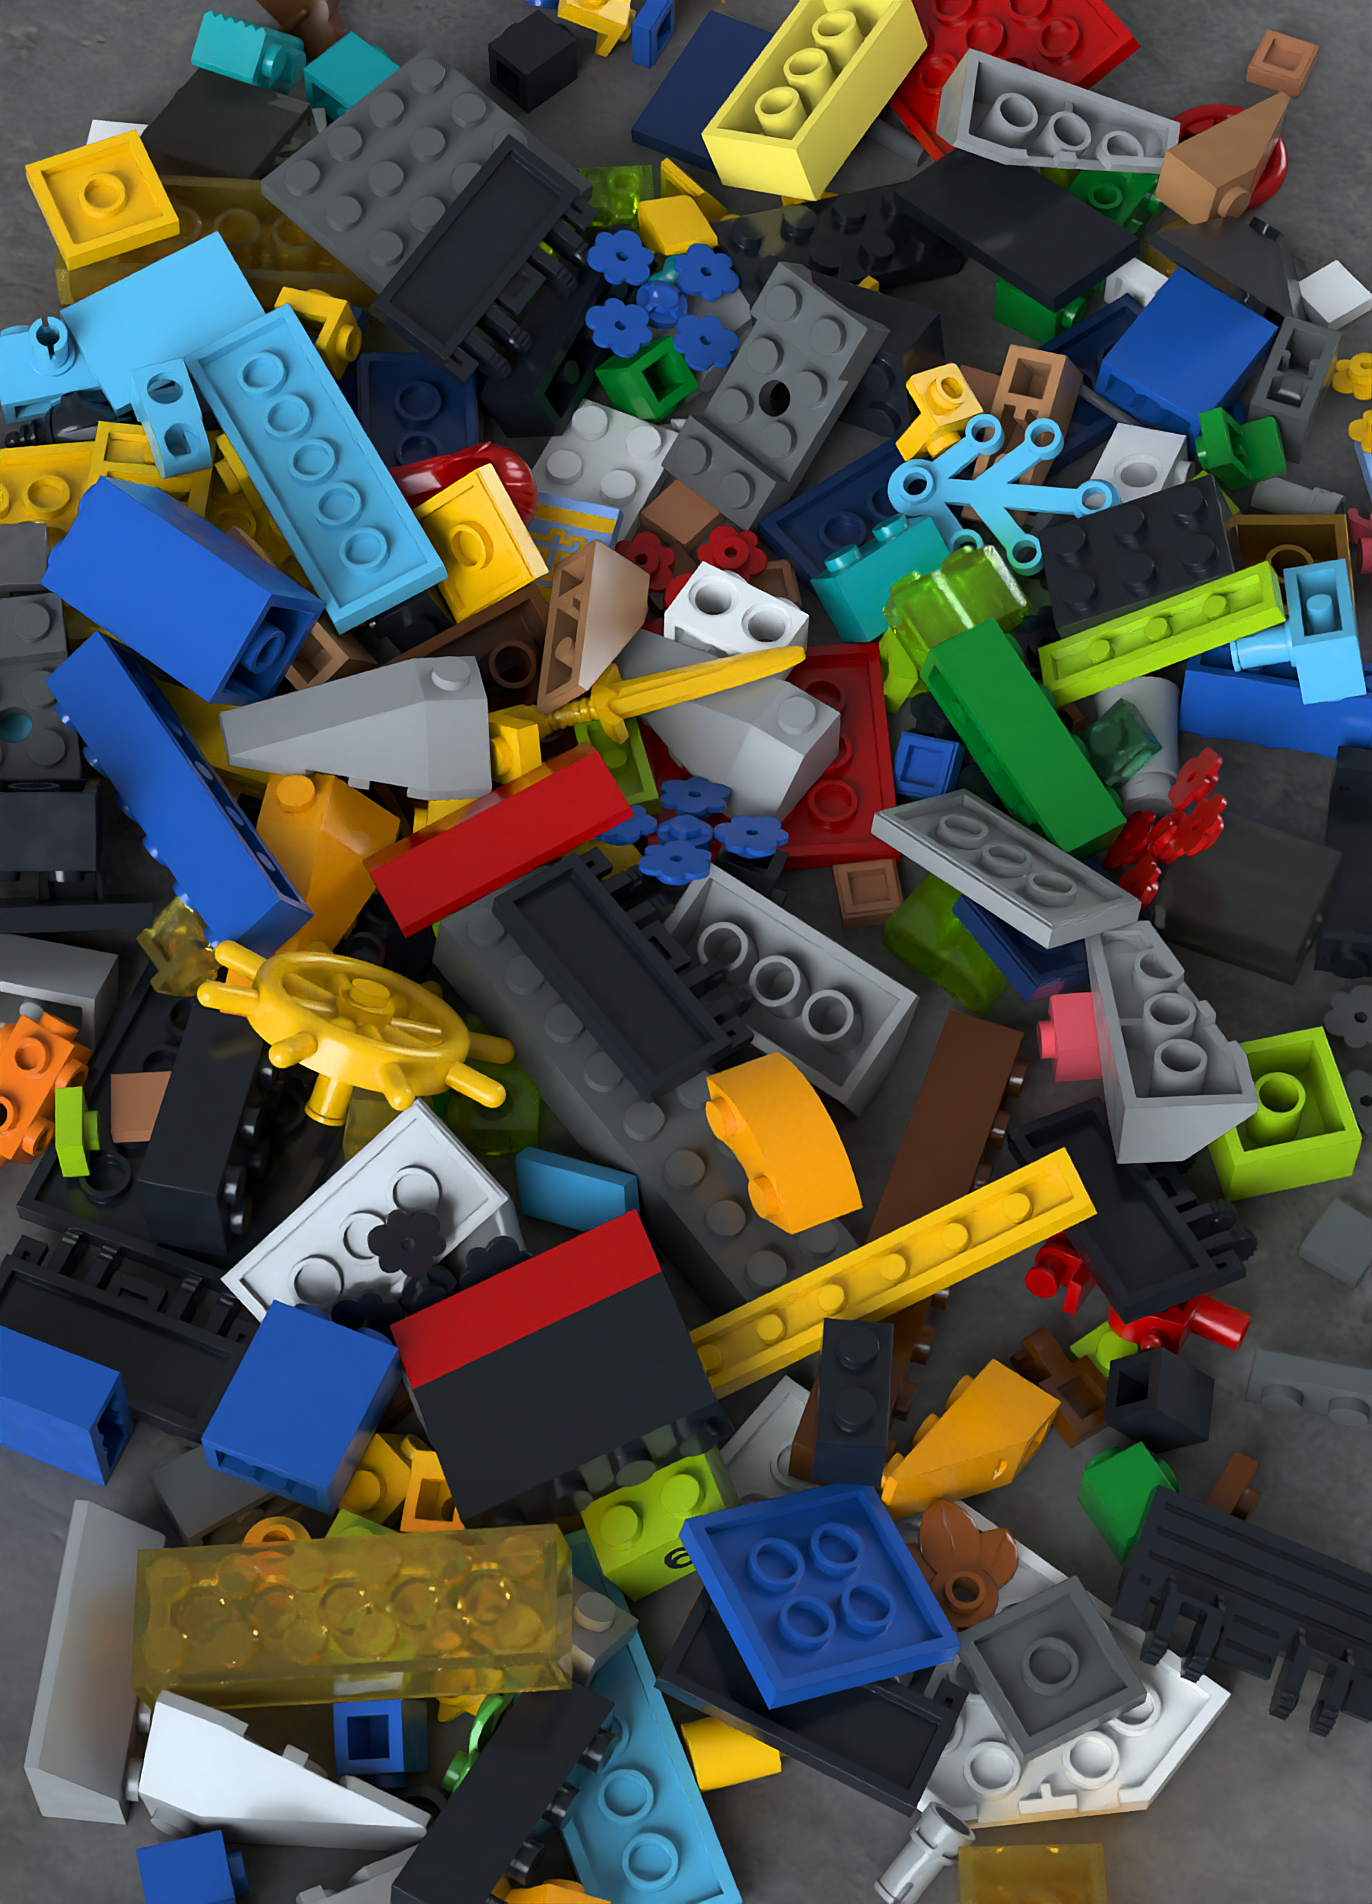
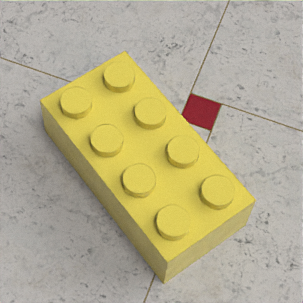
[701,0,928,201]

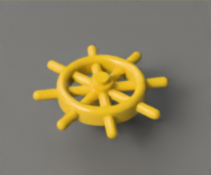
[197,940,515,1126]

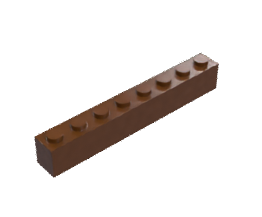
[788,1010,1030,1486]

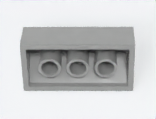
[663,862,920,1118]
[24,1499,181,1825]

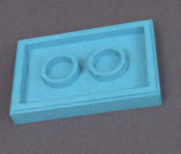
[60,231,266,417]

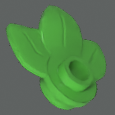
[440,1689,517,1801]

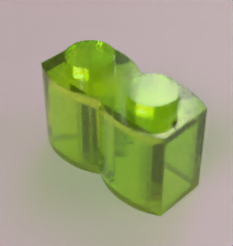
[882,544,1032,673]
[883,873,1011,1015]

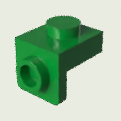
[1195,407,1287,490]

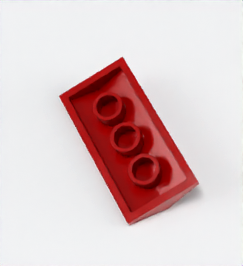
[362,741,634,938]

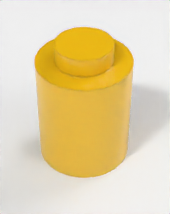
[681,1716,788,1793]

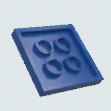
[678,1483,962,1710]

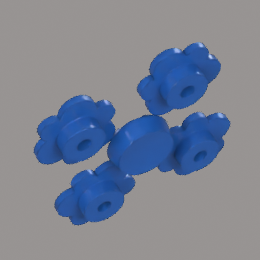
[585,230,740,371]
[593,777,789,885]

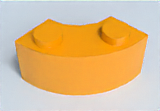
[706,1051,863,1235]

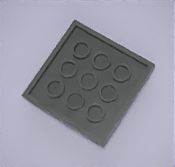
[261,46,593,295]

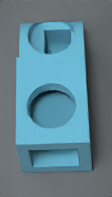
[130,357,212,479]

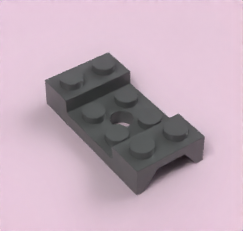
[661,262,891,533]
[0,593,84,778]

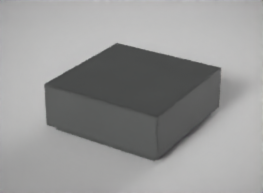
[1298,1197,1372,1290]

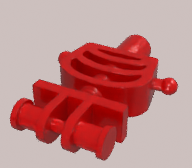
[1025,1231,1253,1355]

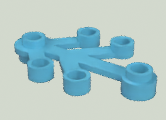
[888,414,1123,576]

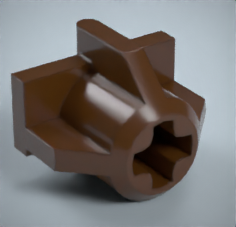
[256,0,345,59]

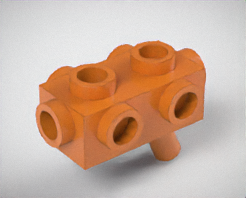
[0,1011,94,1168]

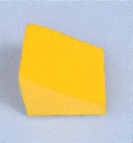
[660,158,727,223]
[638,195,718,256]

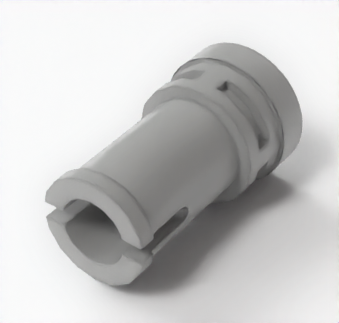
[1251,477,1346,515]
[873,1802,976,1904]

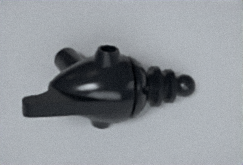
[4,392,135,448]

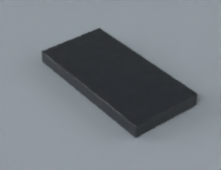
[893,148,1140,314]

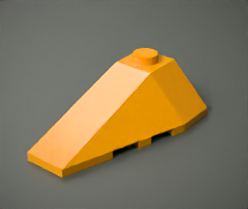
[220,772,401,1017]

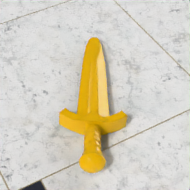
[527,646,806,745]

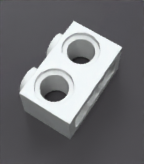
[664,561,809,681]

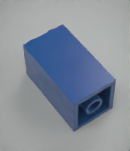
[40,475,327,707]

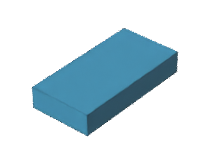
[515,1146,640,1232]

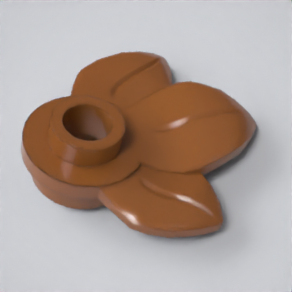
[905,1499,1019,1632]

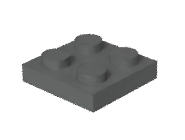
[956,1575,1148,1765]

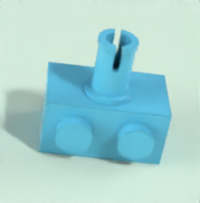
[0,317,107,424]
[1229,558,1367,705]

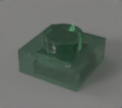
[1079,698,1163,790]

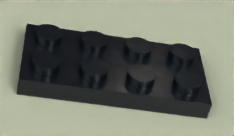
[709,181,964,305]

